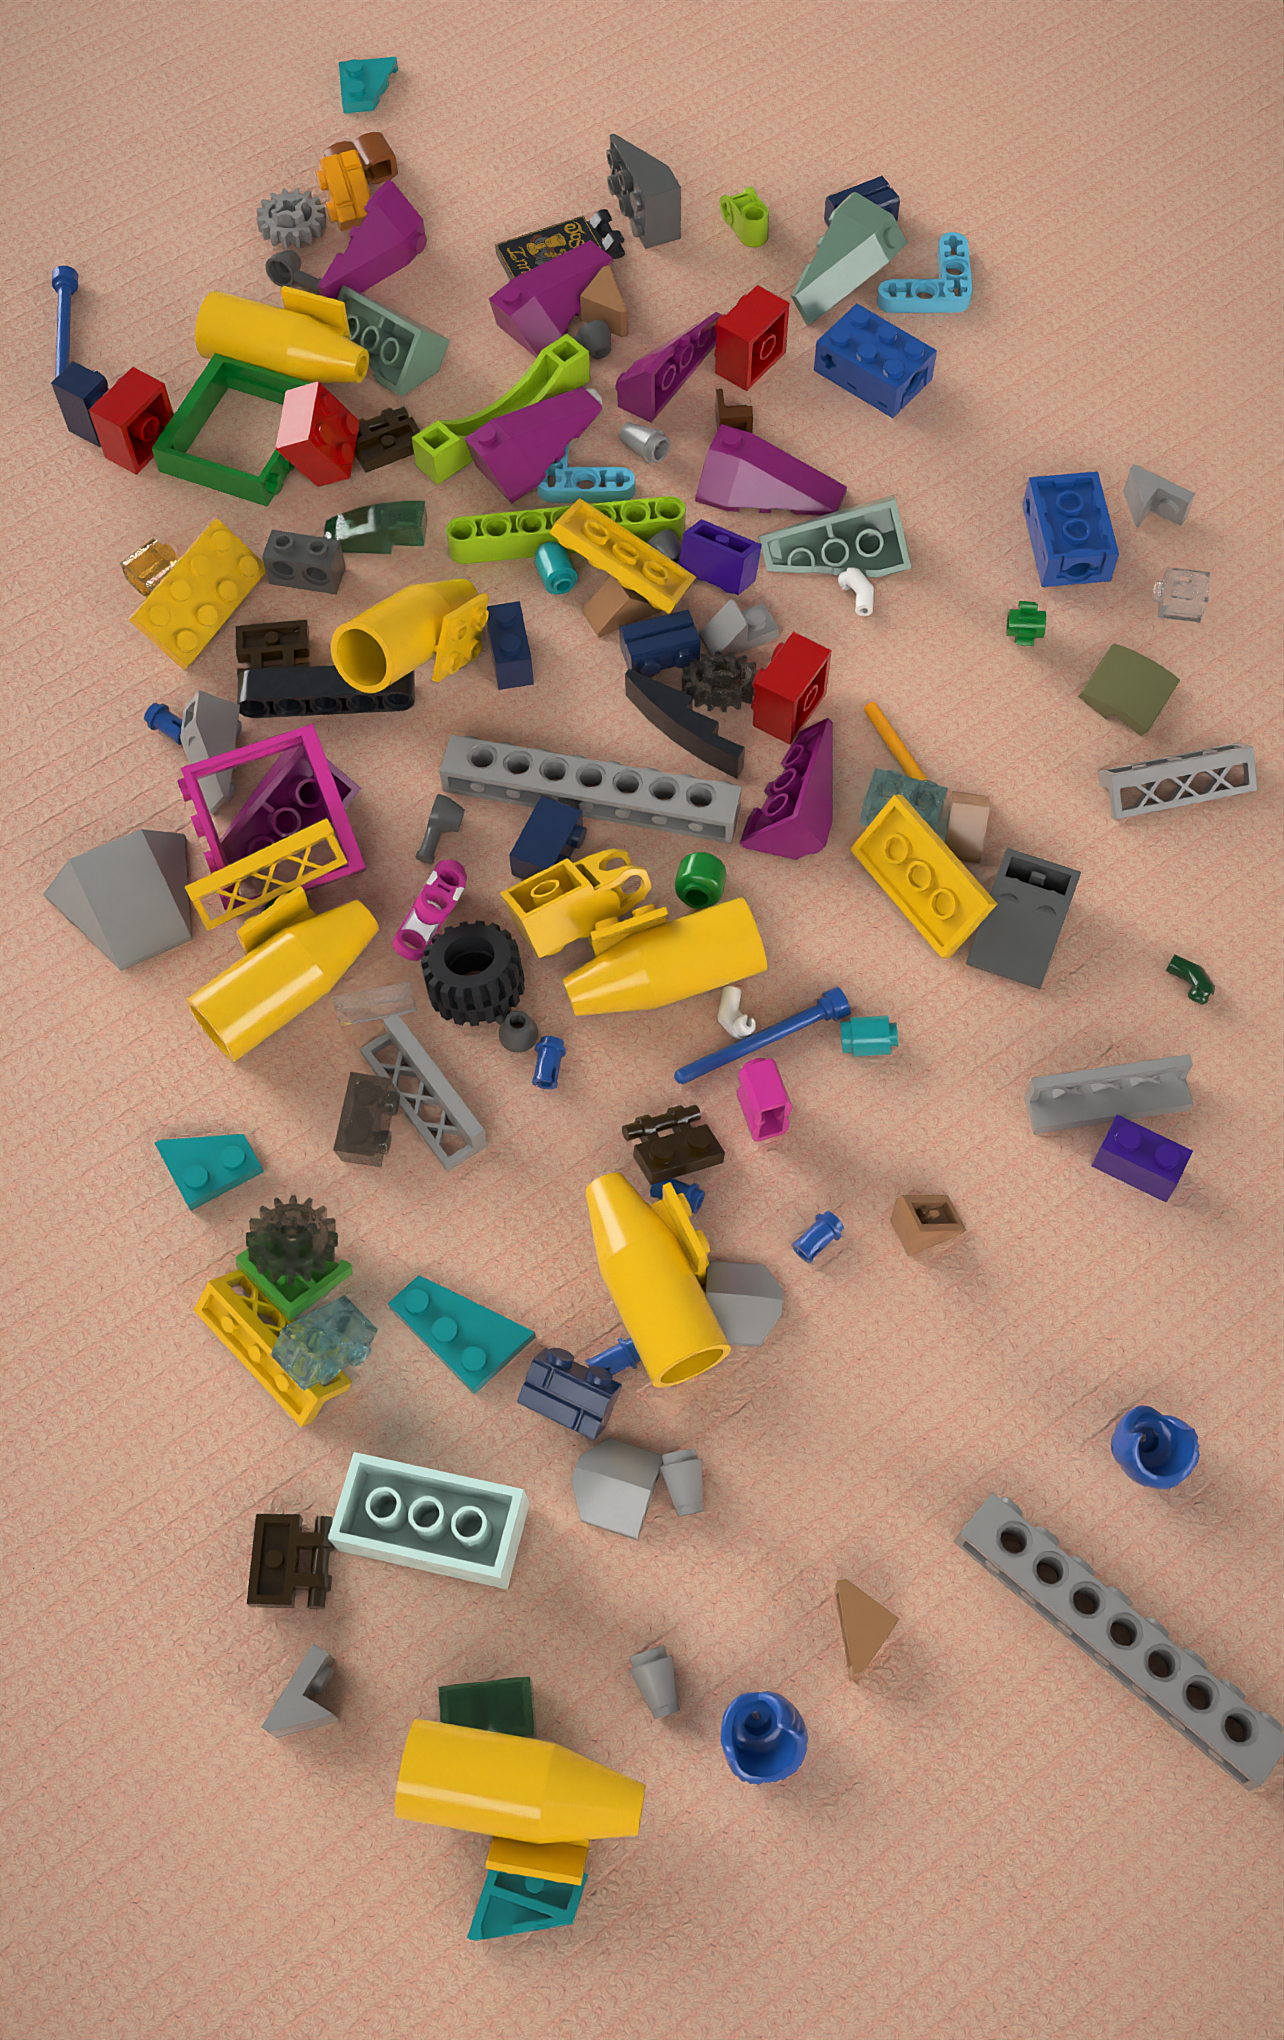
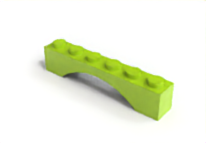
[412,334,590,485]

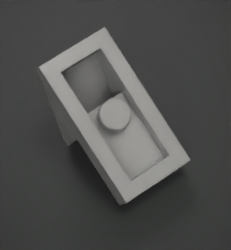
[1123,464,1195,527]
[699,599,779,663]
[261,1644,339,1738]

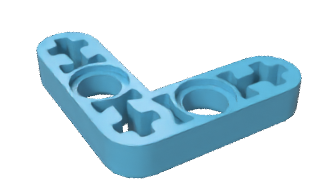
[877,232,972,313]
[537,443,635,503]

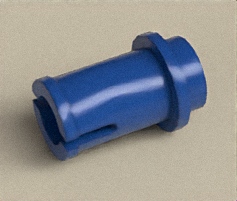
[144,703,182,745]
[532,1036,567,1089]
[650,1178,705,1214]
[791,1211,844,1264]
[585,1337,641,1375]

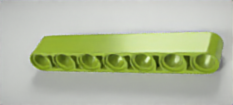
[446,496,686,564]

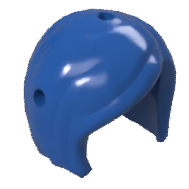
[1111,1405,1200,1490]
[721,1691,808,1785]

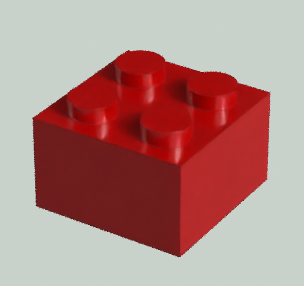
[714,285,790,392]
[89,367,174,475]
[275,381,360,487]
[751,631,832,745]

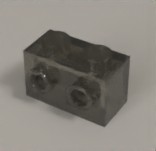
[333,1072,400,1167]

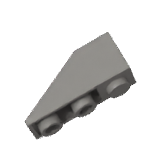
[180,690,242,814]

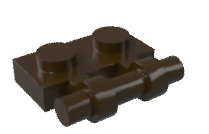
[354,406,421,473]
[235,620,311,677]
[622,1105,725,1185]
[247,1514,335,1610]

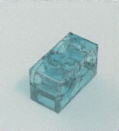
[860,768,948,832]
[271,1295,378,1391]

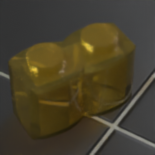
[120,539,179,598]

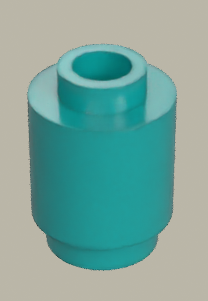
[534,542,578,594]
[840,1015,898,1057]

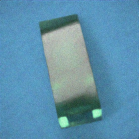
[323,501,428,554]

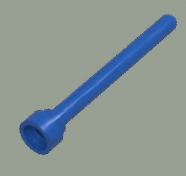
[52,265,79,378]
[674,986,851,1084]

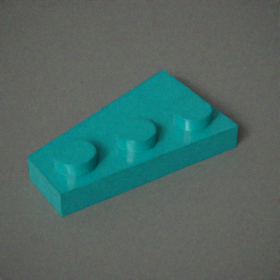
[388,1275,536,1395]

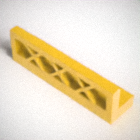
[185,818,348,931]
[193,1269,352,1428]

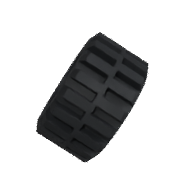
[421,920,525,1026]

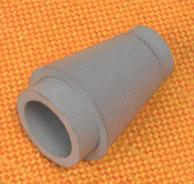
[619,422,670,463]
[660,1449,704,1517]
[629,1645,680,1719]

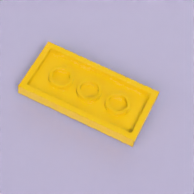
[550,498,696,614]
[129,518,266,670]
[850,795,997,959]

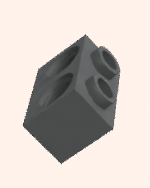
[262,530,346,595]

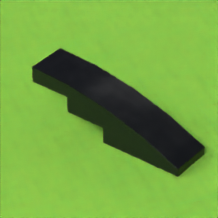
[625,669,745,779]

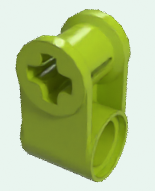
[719,186,769,247]

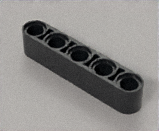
[237,665,415,718]

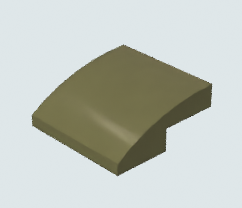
[1078,644,1180,736]

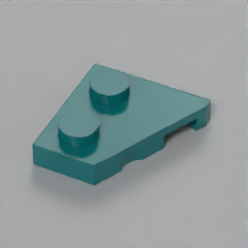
[339,57,398,113]
[155,1134,264,1211]
[467,1869,588,1941]

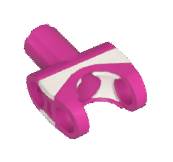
[392,859,467,961]

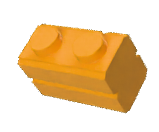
[316,149,372,231]

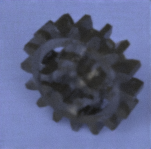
[681,651,759,712]
[246,1195,338,1285]

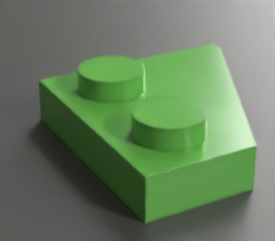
[236,1233,352,1321]

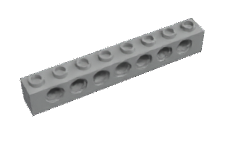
[439,735,742,844]
[954,1492,1284,1791]

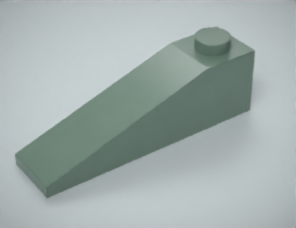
[791,192,907,325]
[337,285,450,396]
[759,495,912,578]

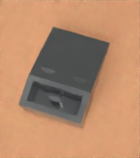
[606,134,681,249]
[966,848,1081,989]

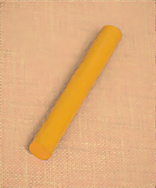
[864,702,931,793]

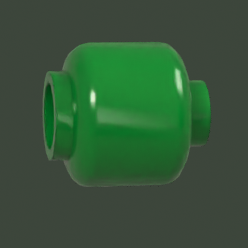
[674,852,727,909]

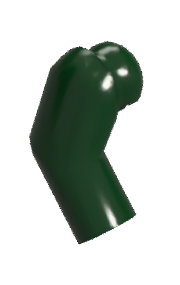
[1166,954,1215,1005]

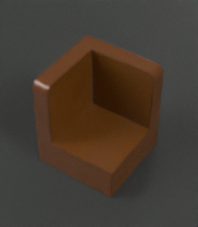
[715,389,753,433]

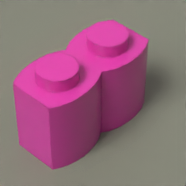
[737,1058,792,1142]

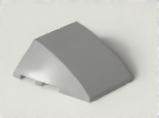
[43,829,193,971]

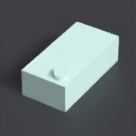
[328,1452,530,1589]

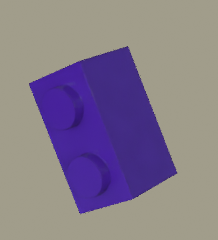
[679,519,762,595]
[1091,1114,1193,1203]

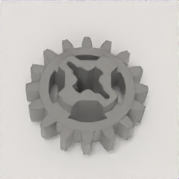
[256,188,326,249]

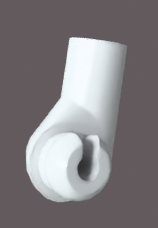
[838,567,874,616]

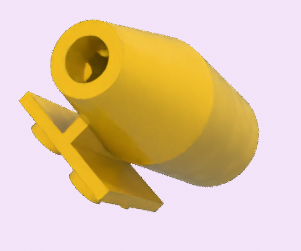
[195,286,369,383]
[331,578,489,693]
[185,885,379,1063]
[562,897,767,1016]
[585,1172,731,1388]
[395,1718,646,1886]

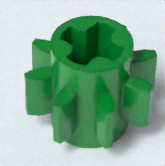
[1006,601,1046,646]

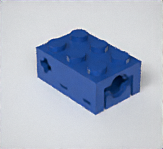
[814,303,937,418]
[1022,471,1119,587]

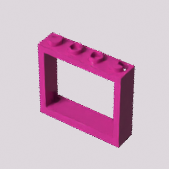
[177,724,366,911]

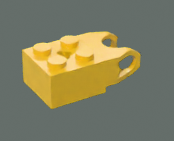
[500,848,652,958]

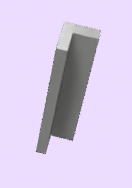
[1098,742,1257,819]
[360,1012,488,1172]
[1024,1054,1193,1134]

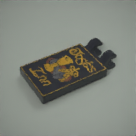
[495,209,625,280]

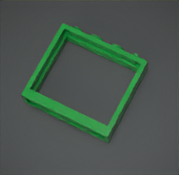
[152,353,311,507]

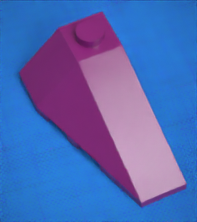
[318,180,427,300]
[489,240,613,358]
[615,312,722,423]
[464,386,602,504]
[695,424,847,516]
[740,718,833,860]
[220,745,362,865]

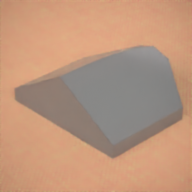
[706,1261,783,1347]
[571,1438,663,1540]

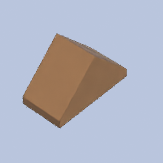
[580,265,627,337]
[582,575,661,638]
[945,791,990,863]
[890,1195,966,1256]
[834,1579,899,1681]

